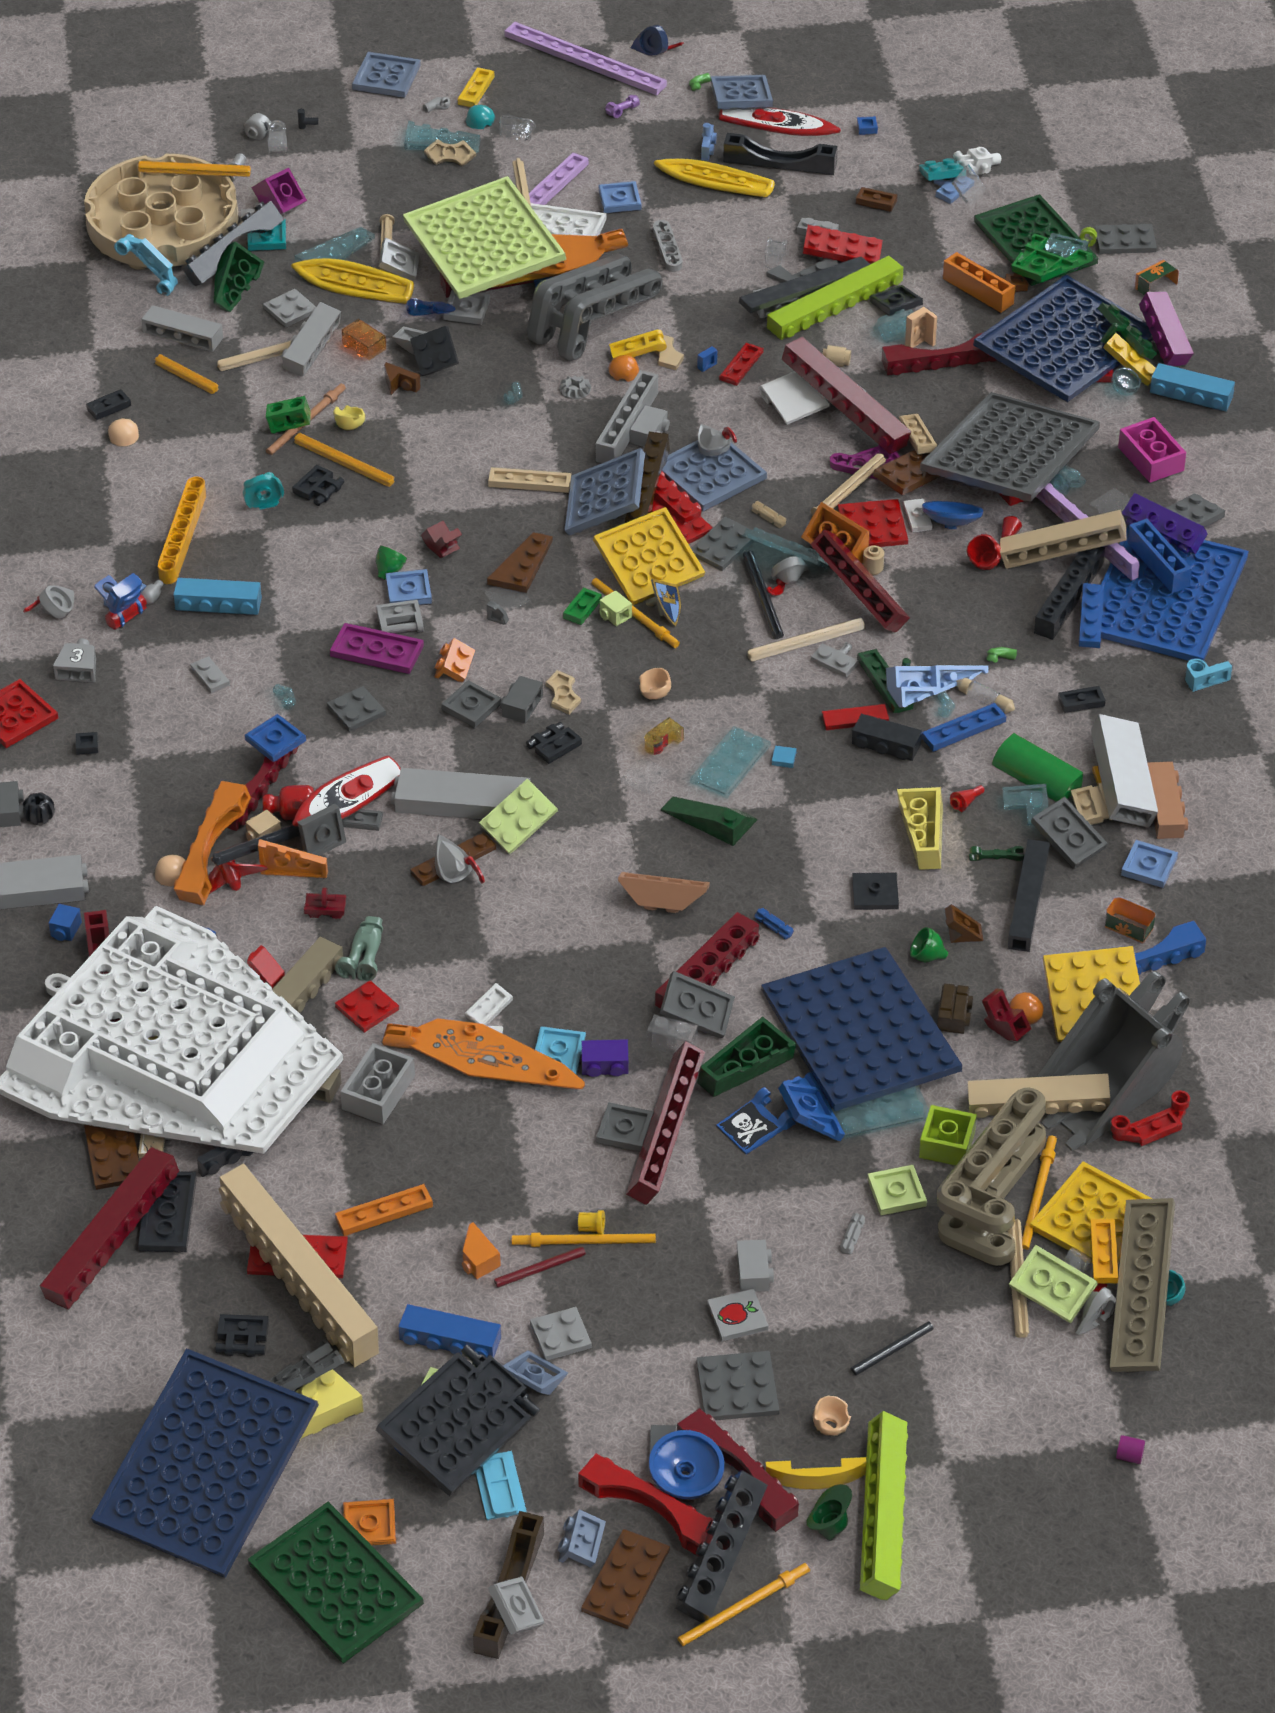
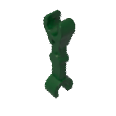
[969,846,1025,861]

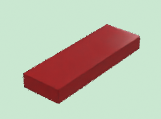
[719,343,764,386]
[822,704,889,731]

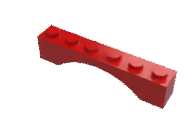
[578,1453,718,1556]

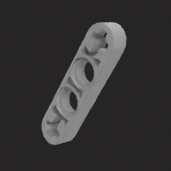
[653,220,682,272]

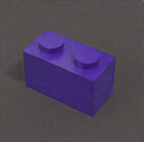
[581,1039,629,1077]

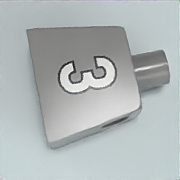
[53,638,96,682]

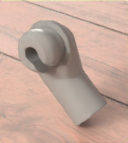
[422,97,451,112]

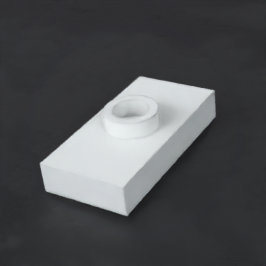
[903,499,932,532]
[465,983,513,1025]

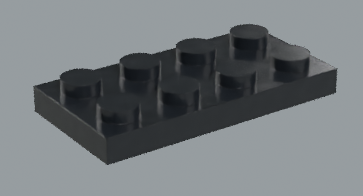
[138,1171,197,1252]

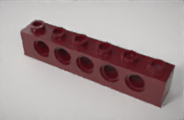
[655,912,760,1008]

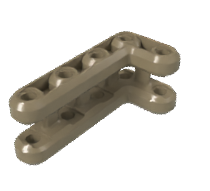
[937,1087,1046,1265]

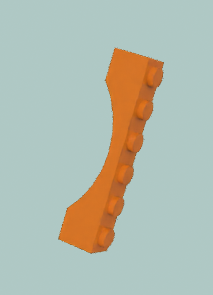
[174,781,251,905]

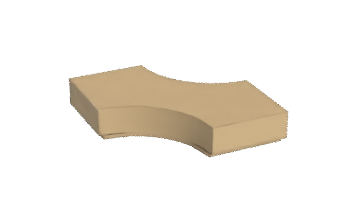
[424,139,476,166]
[650,335,684,370]
[545,670,581,715]

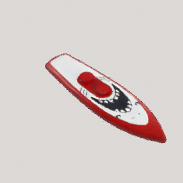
[719,107,841,136]
[292,755,401,826]

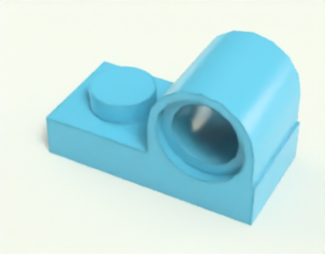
[1185,659,1232,692]

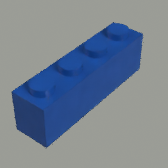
[1127,519,1192,593]
[399,1304,501,1358]

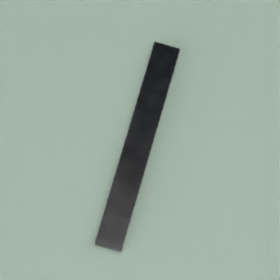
[739,256,870,313]

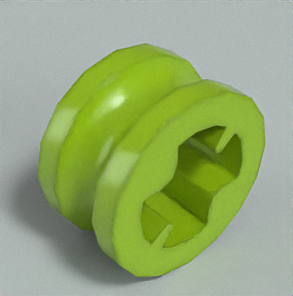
[1079,227,1097,247]

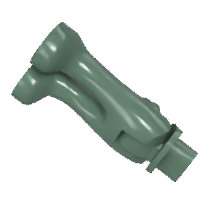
[335,916,383,981]

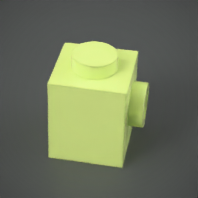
[599,590,632,626]

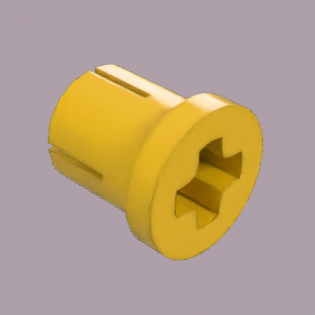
[578,1210,605,1234]

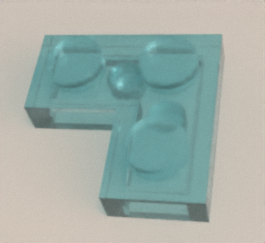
[1046,233,1089,270]
[1002,784,1048,825]

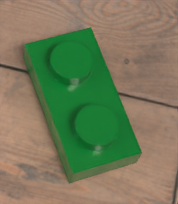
[563,587,602,625]

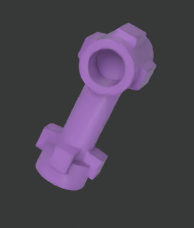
[605,95,640,118]

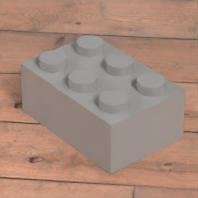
[340,1043,415,1124]

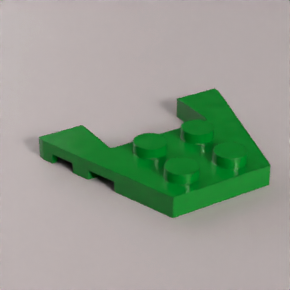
[1011,234,1093,282]

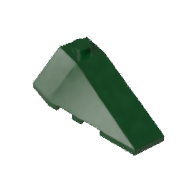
[213,241,264,312]
[661,796,758,846]

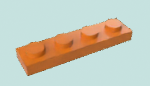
[335,1184,433,1236]

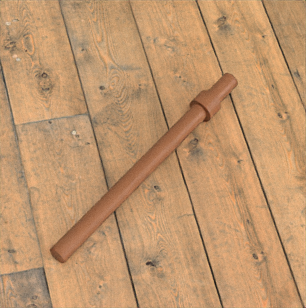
[266,383,346,455]

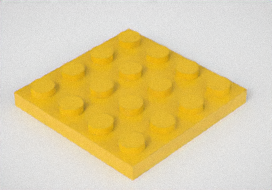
[593,507,705,605]
[1042,946,1140,1042]
[1030,1161,1152,1265]

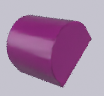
[1116,1435,1145,1465]

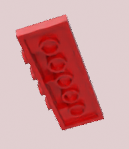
[652,471,713,544]

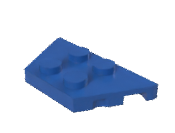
[778,1072,845,1141]

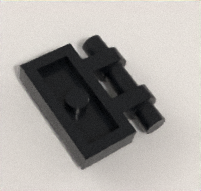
[292,465,345,506]
[526,722,582,764]
[216,1314,269,1357]

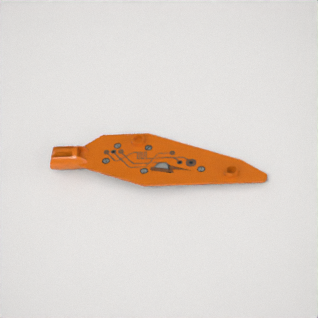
[382,1018,585,1089]

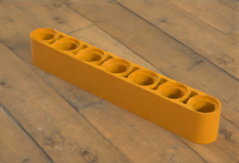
[158,476,206,584]

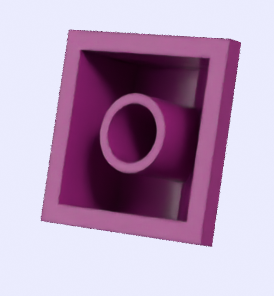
[251,167,307,214]

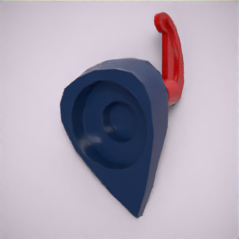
[630,25,684,55]

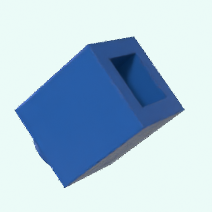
[49,904,82,941]

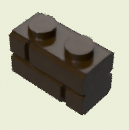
[937,983,973,1034]

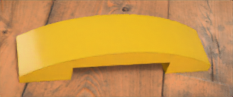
[765,1457,866,1489]

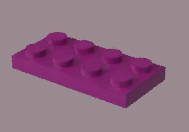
[330,623,424,674]

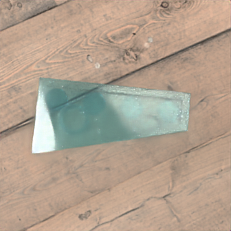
[295,227,375,262]

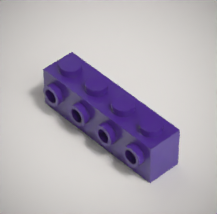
[1122,493,1208,555]

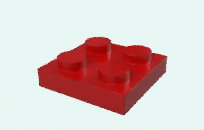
[335,980,399,1033]

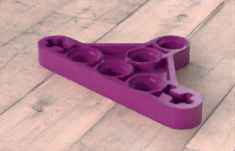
[830,444,922,487]

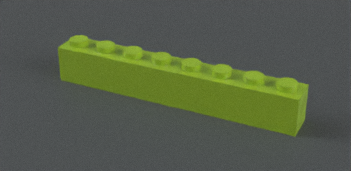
[767,256,903,340]
[860,1411,908,1600]

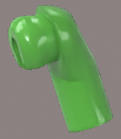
[689,73,711,91]
[987,647,1017,662]

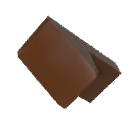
[384,362,421,395]
[945,904,984,943]

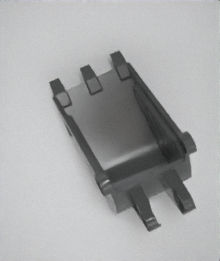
[1037,971,1190,1151]

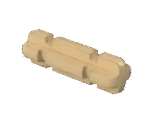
[752,501,786,528]

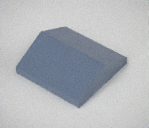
[503,1351,568,1395]

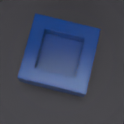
[857,116,878,135]
[697,346,717,372]

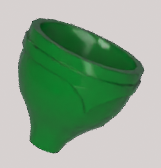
[375,545,407,580]
[910,927,948,962]

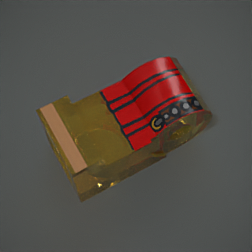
[644,717,684,755]

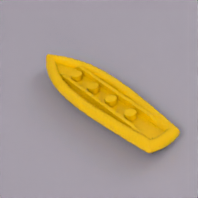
[654,159,775,197]
[291,258,414,304]

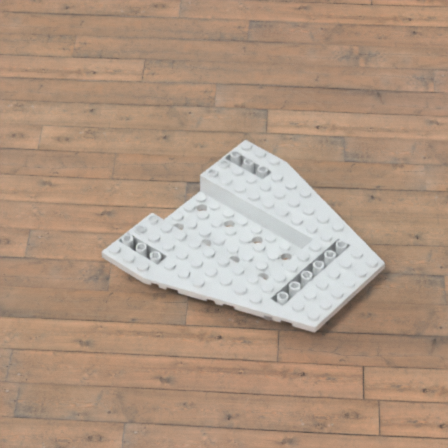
[0,906,343,1154]

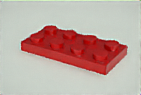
[803,225,883,264]
[247,1235,348,1278]

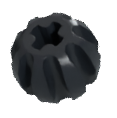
[23,792,55,825]

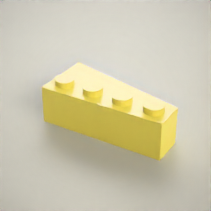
[897,787,943,870]
[295,1369,363,1440]

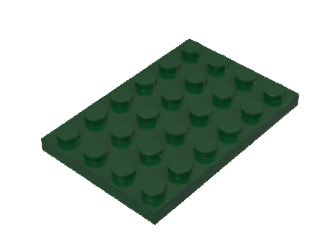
[974,194,1098,286]
[248,1501,424,1664]

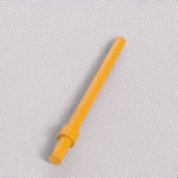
[591,578,680,648]
[1022,1136,1057,1250]
[512,1233,656,1247]
[677,1563,810,1646]

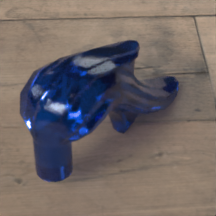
[405,298,456,316]

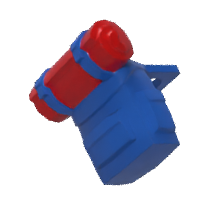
[94,573,147,630]

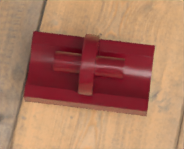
[304,888,347,919]

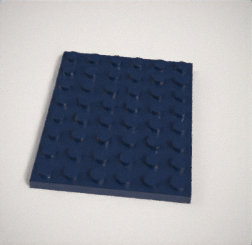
[973,275,1153,403]
[761,947,962,1111]
[91,1348,319,1578]

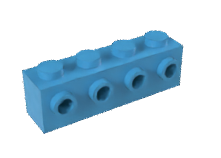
[1150,363,1235,411]
[174,578,262,615]

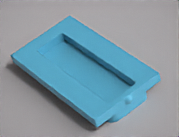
[476,1451,526,1520]

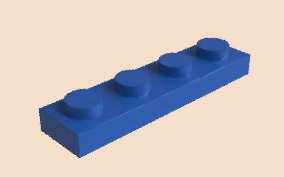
[1079,583,1104,648]
[922,703,1006,752]

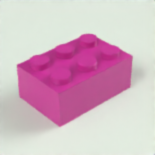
[1118,417,1186,483]

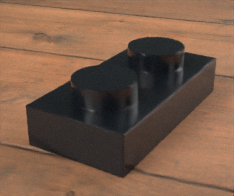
[86,389,131,420]
[1058,686,1106,713]

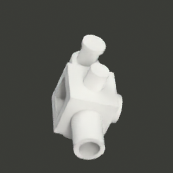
[953,147,1001,175]

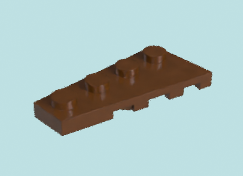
[487,532,553,593]

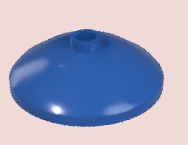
[922,501,983,529]
[649,1430,724,1499]

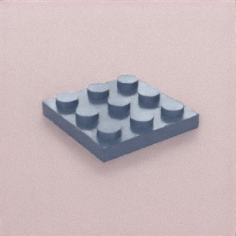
[352,52,421,98]
[711,75,773,110]

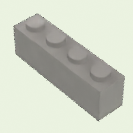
[281,302,341,376]
[142,305,223,352]

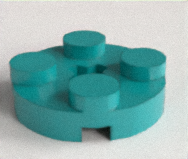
[243,472,284,510]

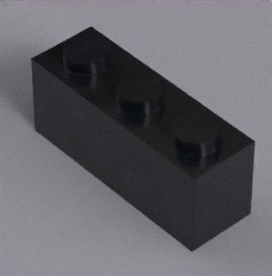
[852,713,922,761]

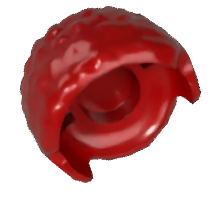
[966,534,1001,570]

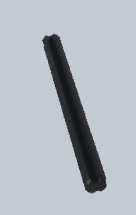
[743,550,784,639]
[211,825,300,866]

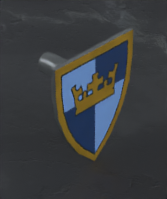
[646,579,681,627]

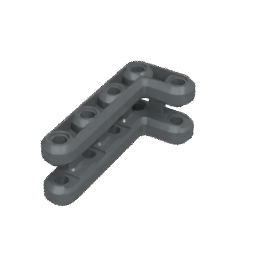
[527,253,663,361]

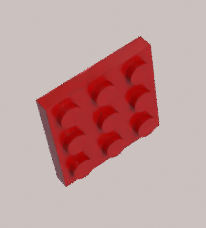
[838,499,909,547]
[0,679,59,748]

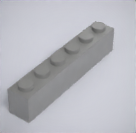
[596,370,658,463]

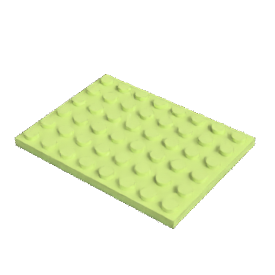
[403,176,566,299]

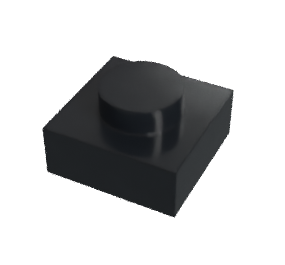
[76,732,98,755]

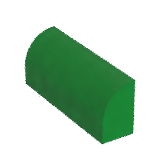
[992,733,1083,802]

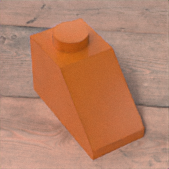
[462,1222,501,1279]

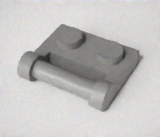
[376,600,424,633]

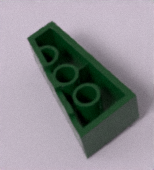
[697,1016,796,1097]

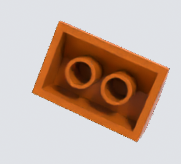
[801,502,869,563]

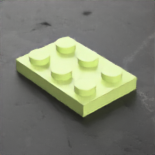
[479,779,558,854]
[1009,1245,1097,1323]

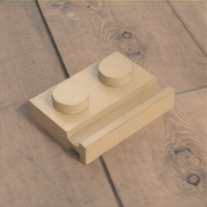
[1071,783,1113,825]

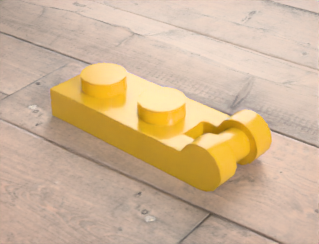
[609,329,667,359]

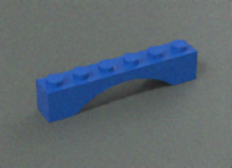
[1135,921,1206,975]

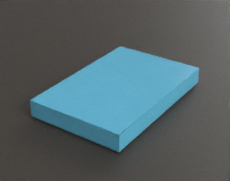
[535,1027,586,1075]

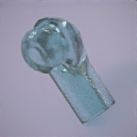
[503,382,523,404]
[273,684,297,709]
[937,691,956,718]

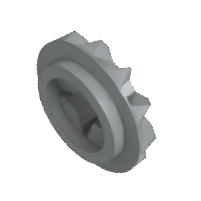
[560,375,591,399]

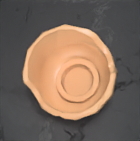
[108,418,139,446]
[639,668,671,699]
[155,855,186,886]
[813,1396,851,1436]

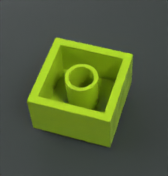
[919,1105,977,1165]

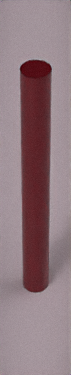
[494,1247,586,1288]

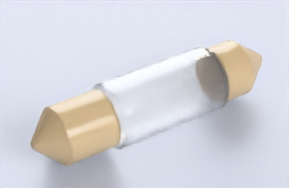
[956,678,1015,713]

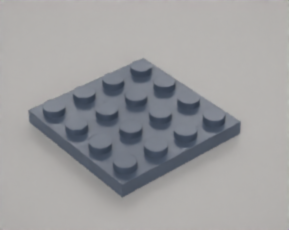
[662,440,767,511]
[565,448,645,535]

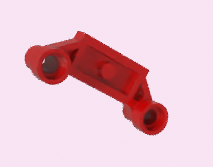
[1111,1090,1190,1146]

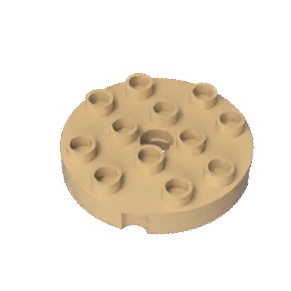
[84,154,239,269]

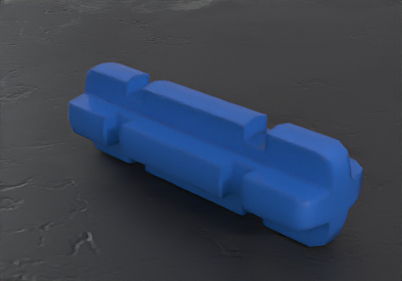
[755,908,794,939]

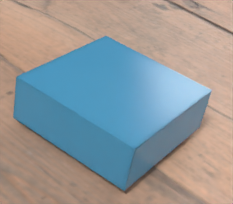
[772,746,797,768]

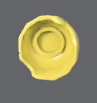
[333,405,365,430]

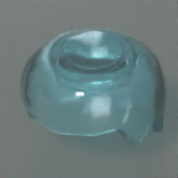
[1111,367,1142,396]

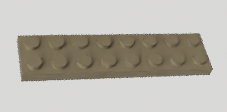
[1110,1198,1175,1372]

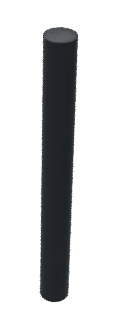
[850,1321,934,1376]

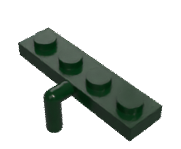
[1097,303,1157,359]
[857,649,914,714]

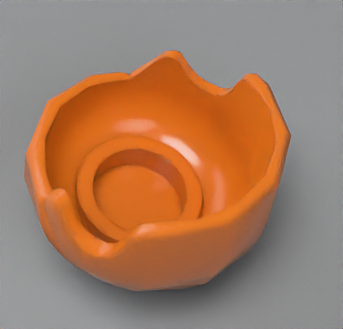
[608,355,640,382]
[1009,992,1044,1025]

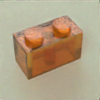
[341,318,386,360]

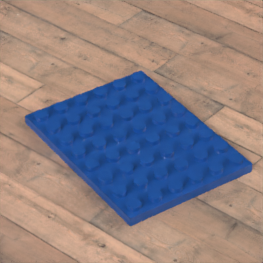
[1101,525,1249,661]

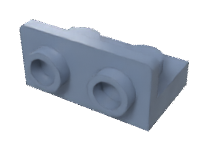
[557,1509,606,1567]

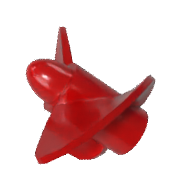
[208,860,268,894]

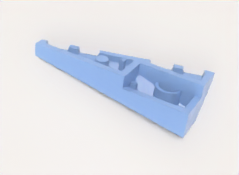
[886,665,988,708]

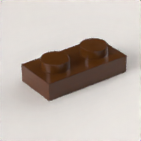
[856,187,898,212]

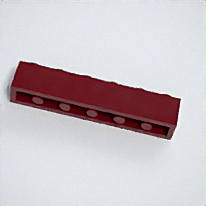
[810,529,910,632]

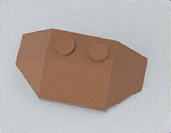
[618,872,710,913]

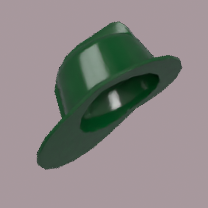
[806,1484,852,1541]

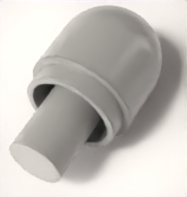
[141,580,164,604]

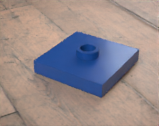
[245,714,306,762]

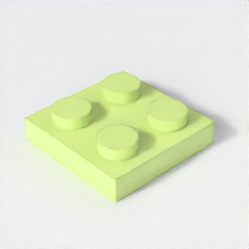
[867,1165,927,1215]

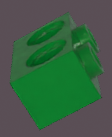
[266,396,311,433]

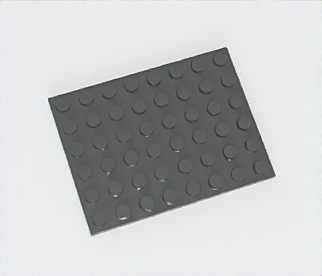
[920,392,1100,501]

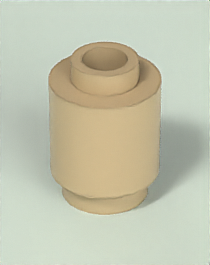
[823,345,851,367]
[863,546,884,575]

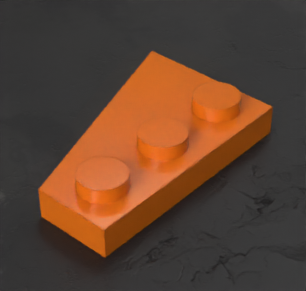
[258,839,328,878]

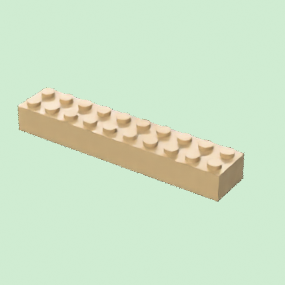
[219,1163,379,1367]

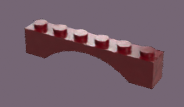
[881,333,997,375]
[227,746,299,831]
[84,910,120,1022]
[677,1408,799,1532]

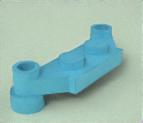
[114,234,178,296]

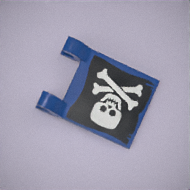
[717,1087,795,1154]

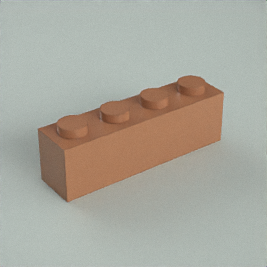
[1147,762,1188,839]

